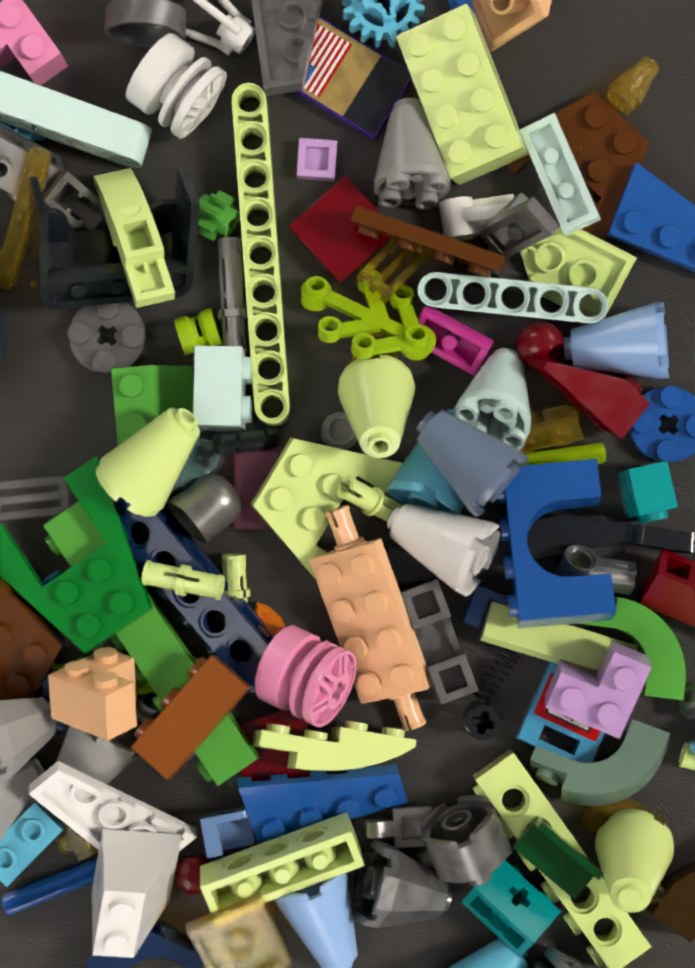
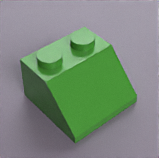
[111,365,200,445]

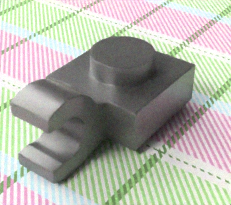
[365,805,432,848]

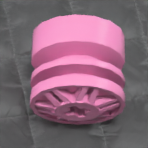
[255,625,357,728]

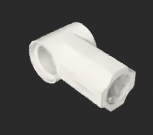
[439,194,514,241]

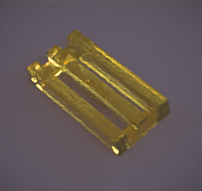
[356,239,431,304]

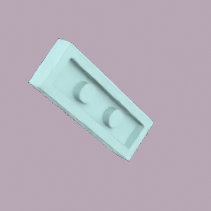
[519,113,601,236]

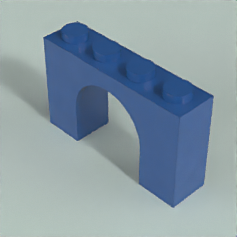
[497,459,616,628]

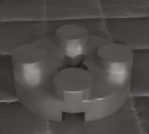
[68,303,146,374]

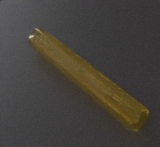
[0,146,51,290]

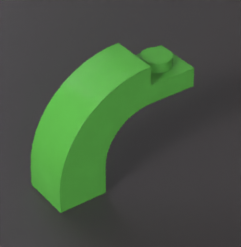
[577,597,686,701]

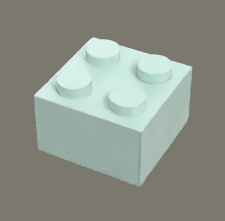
[193,346,253,432]

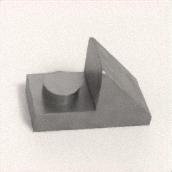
[477,193,559,259]

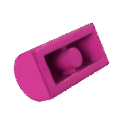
[418,305,494,376]

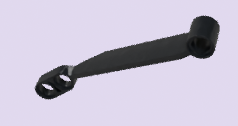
[384,514,695,586]

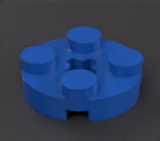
[629,386,695,463]

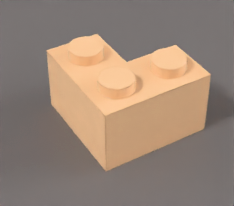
[48,647,137,741]

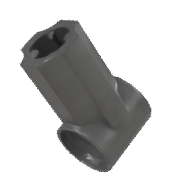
[554,545,637,595]

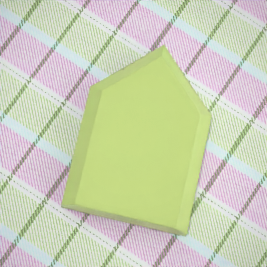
[520,225,637,319]

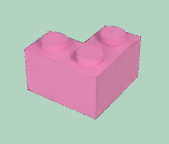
[0,0,68,86]

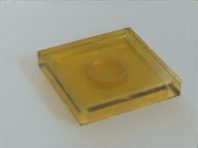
[186,892,292,968]

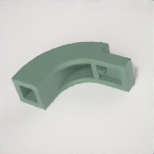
[530,719,670,806]

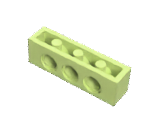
[200,812,365,921]

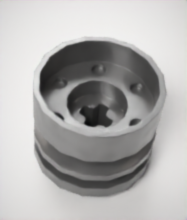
[104,0,187,47]

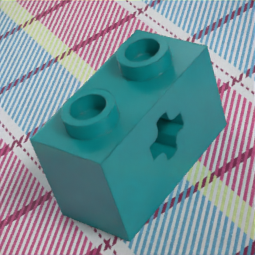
[616,461,678,524]
[461,860,561,957]

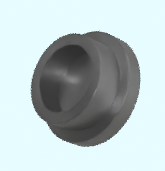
[321,412,357,450]

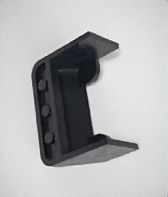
[29,166,200,309]

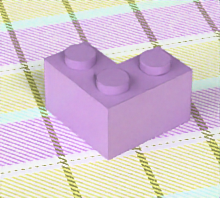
[544,641,652,739]

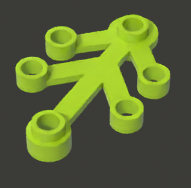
[301,268,436,360]

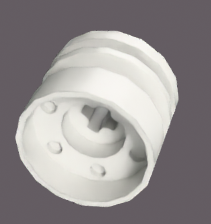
[125,33,227,139]

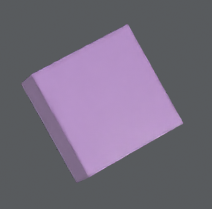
[297,138,337,182]

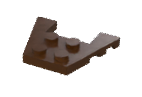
[503,92,650,242]
[0,578,66,700]

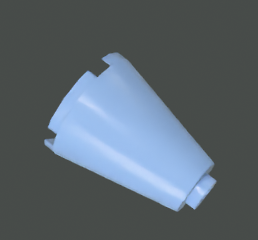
[564,302,669,379]
[274,873,358,968]

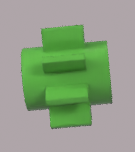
[198,190,240,241]

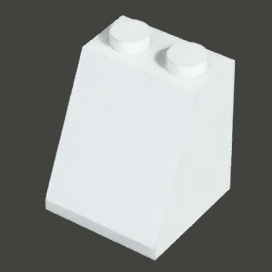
[92,829,181,958]

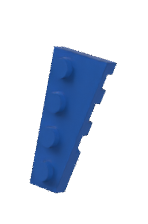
[605,162,695,272]
[237,764,408,844]

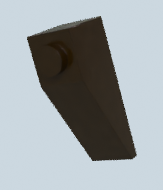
[646,861,695,943]

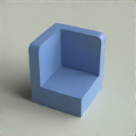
[200,806,255,858]

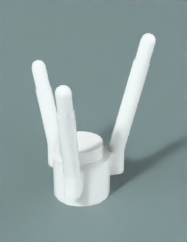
[186,0,256,56]

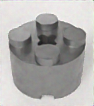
[420,795,512,886]

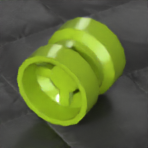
[174,308,222,356]

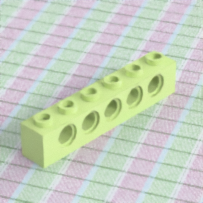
[472,749,651,968]

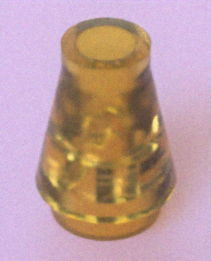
[606,56,660,114]

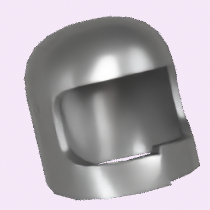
[167,474,241,543]

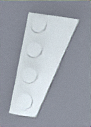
[29,761,197,851]

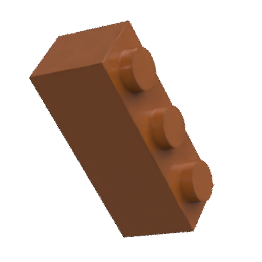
[131,655,251,780]

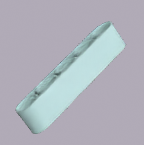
[0,71,152,168]
[418,272,608,323]

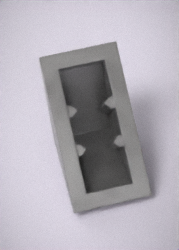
[43,169,108,231]

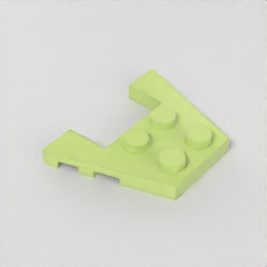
[251,437,403,580]

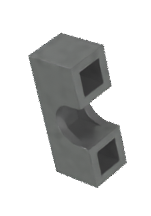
[400,579,479,704]

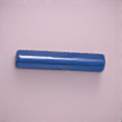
[1,857,97,916]

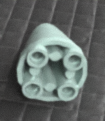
[453,348,531,450]

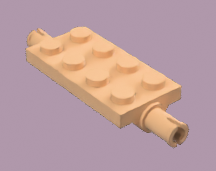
[309,505,433,731]

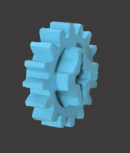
[342,0,425,48]

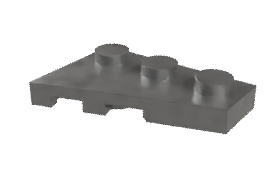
[251,0,322,96]

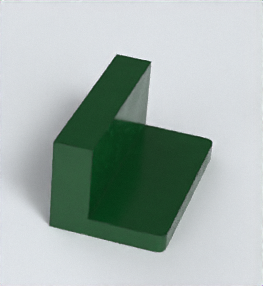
[512,816,604,900]

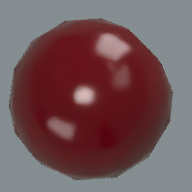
[516,321,564,368]

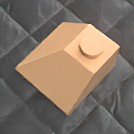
[471,0,552,52]

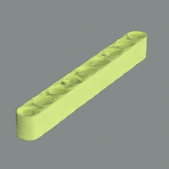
[232,83,290,427]

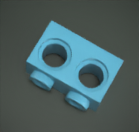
[0,801,68,887]

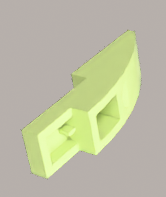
[93,168,175,308]
[252,721,416,771]

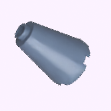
[416,410,528,518]

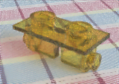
[520,404,584,454]

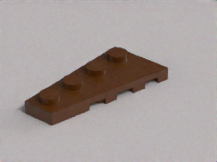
[351,205,505,278]

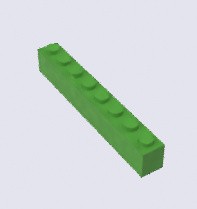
[43,501,261,786]

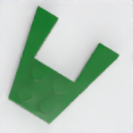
[0,456,153,653]

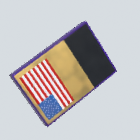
[294,16,412,141]

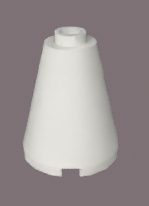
[387,503,501,597]

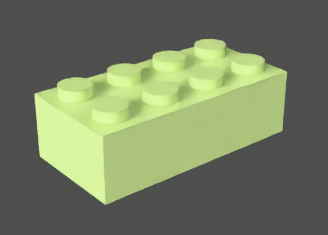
[396,3,529,185]

